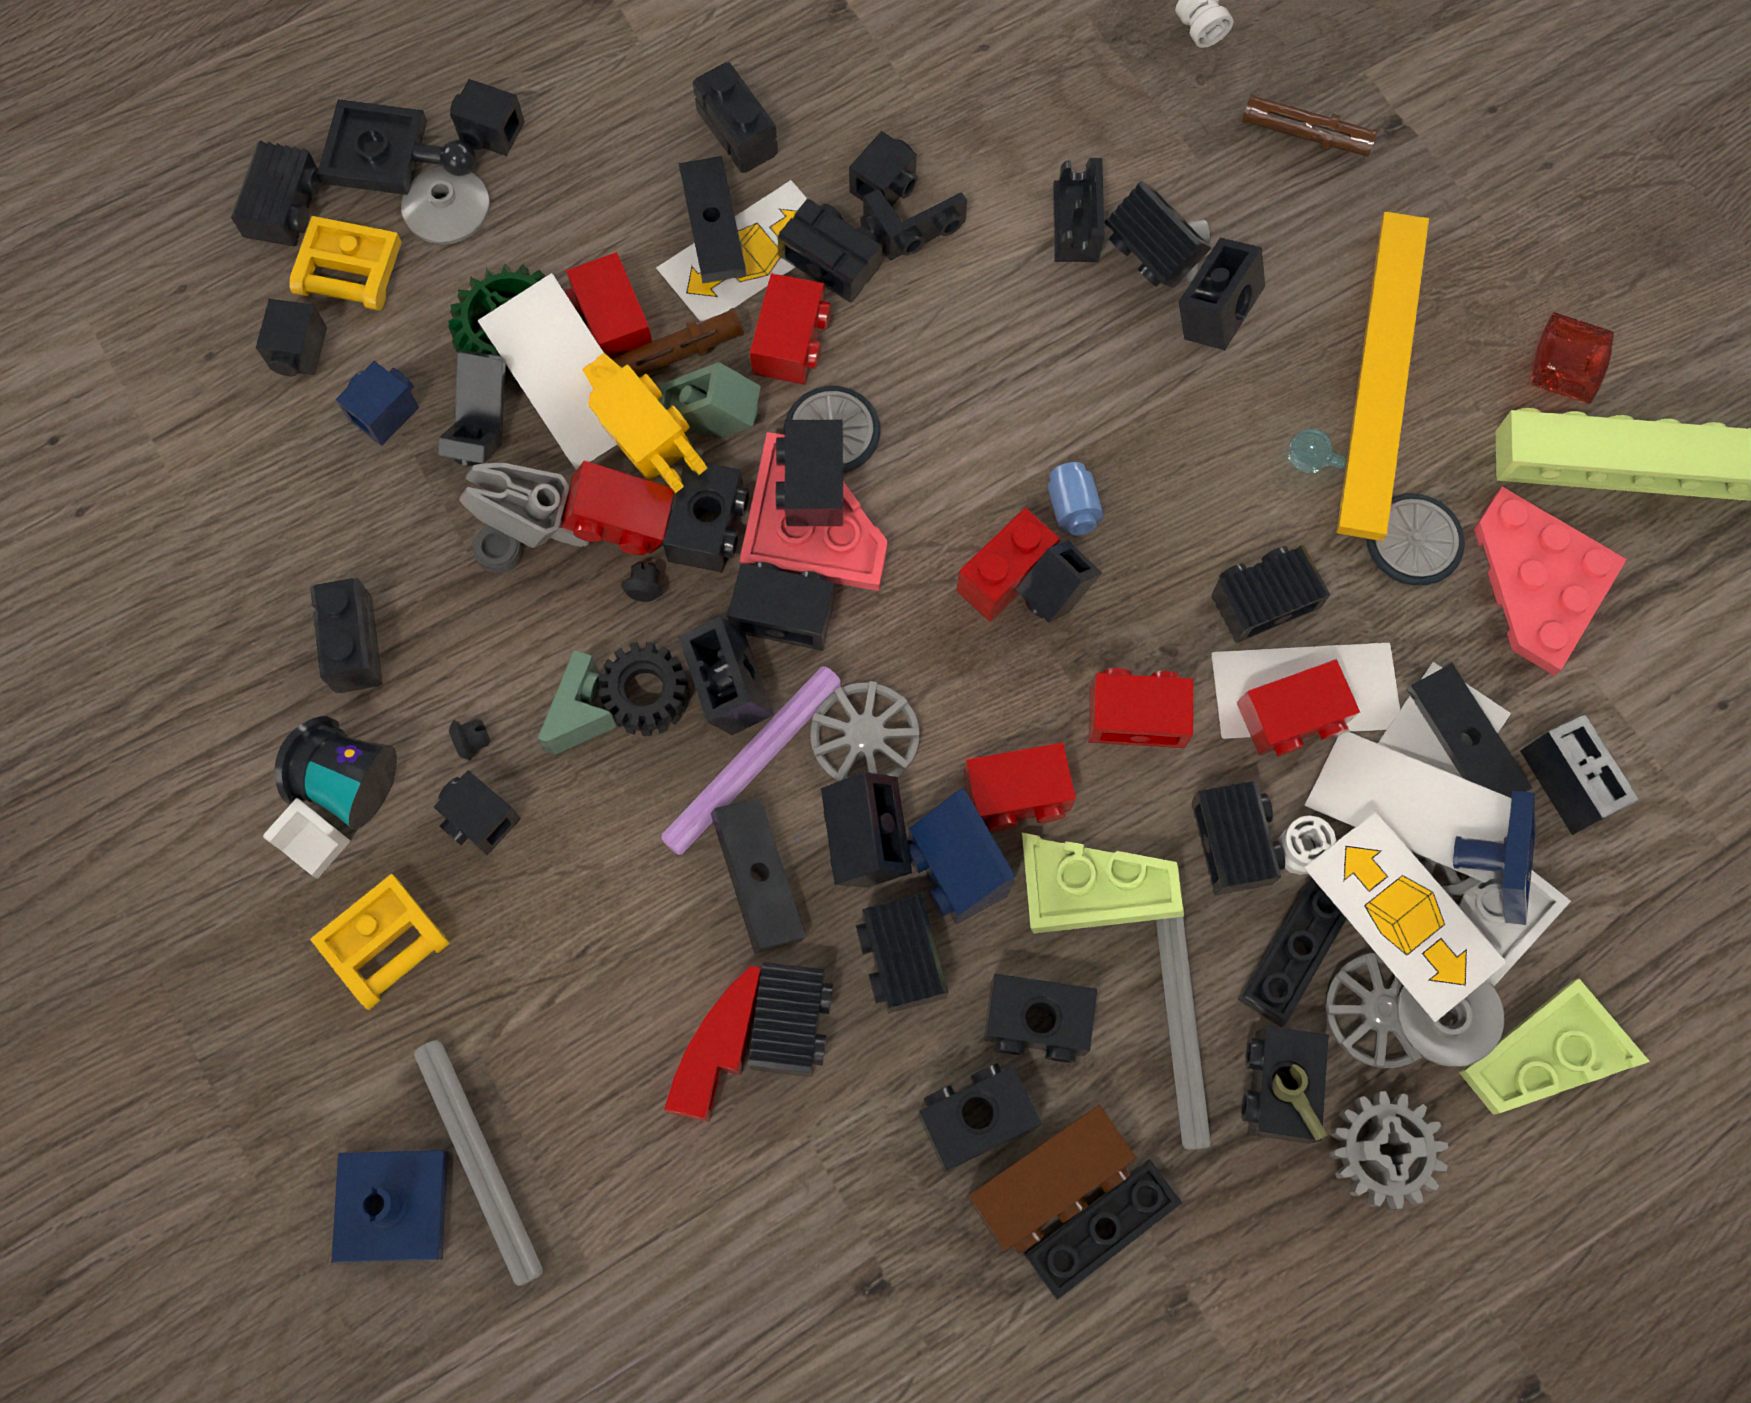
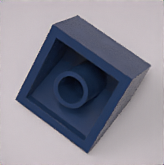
[908,788,1016,925]

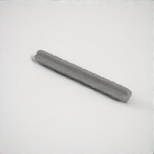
[1156,917,1211,1150]
[414,1040,543,1286]

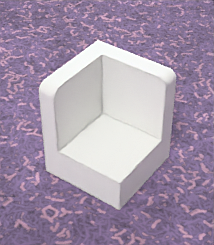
[263,798,351,879]

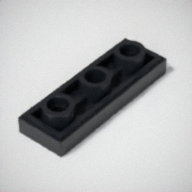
[679,156,747,284]
[1406,663,1533,798]
[711,798,805,954]
[1237,876,1347,1027]
[1024,1159,1182,1300]

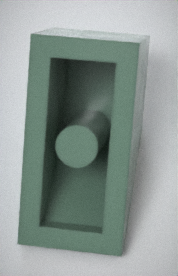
[658,362,761,437]

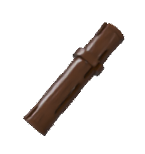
[1242,94,1378,158]
[611,308,744,377]

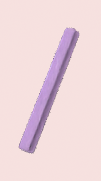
[661,666,841,855]

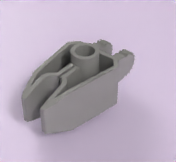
[459,463,589,548]

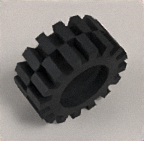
[598,642,690,736]

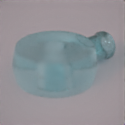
[1288,429,1347,473]

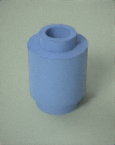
[1047,462,1104,535]

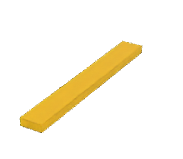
[1336,212,1429,541]

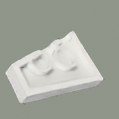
[1459,870,1571,987]

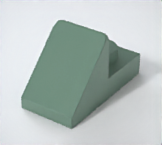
[538,650,617,755]

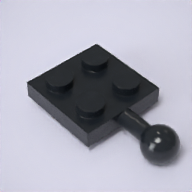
[317,99,476,195]

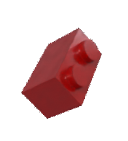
[564,252,652,358]
[750,273,831,385]
[560,461,674,555]
[956,508,1060,622]
[1237,659,1361,757]
[1088,668,1194,748]
[964,742,1076,832]

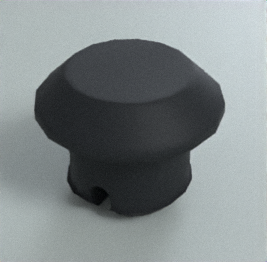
[621,562,663,602]
[449,718,491,761]

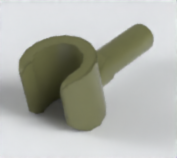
[1272,1065,1327,1141]

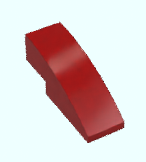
[664,966,761,1122]

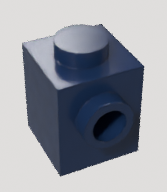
[335,361,419,446]

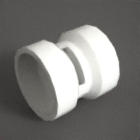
[1175,0,1234,48]
[1276,815,1336,875]

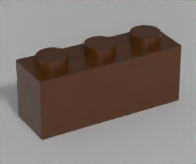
[967,1104,1137,1254]

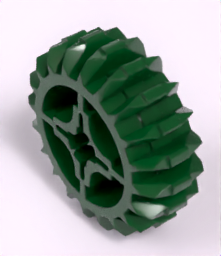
[448,263,546,385]

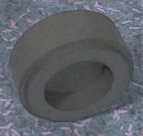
[472,526,523,574]

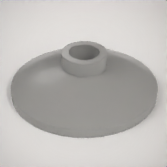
[401,166,490,245]
[1397,980,1504,1067]

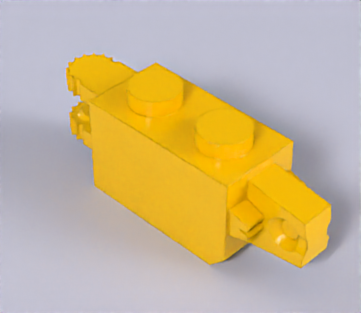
[582,353,707,493]

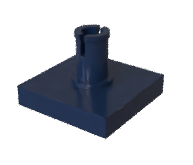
[1453,791,1536,925]
[331,1150,448,1263]

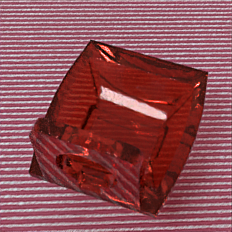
[1531,312,1614,404]

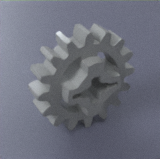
[1329,1091,1448,1209]

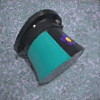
[274,716,397,829]

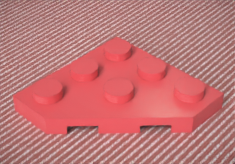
[739,432,888,591]
[1474,486,1627,676]

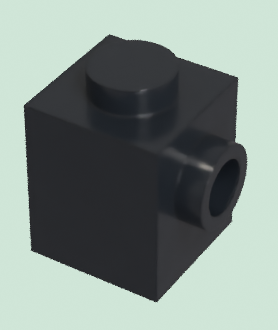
[450,79,525,156]
[849,131,918,207]
[256,299,327,377]
[1015,540,1102,623]
[434,770,521,855]

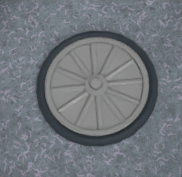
[784,386,880,473]
[1366,494,1465,586]

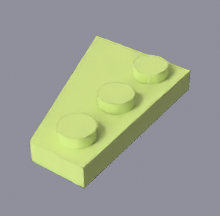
[1022,833,1185,934]
[1459,979,1650,1115]

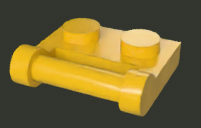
[289,216,402,311]
[310,874,450,1010]

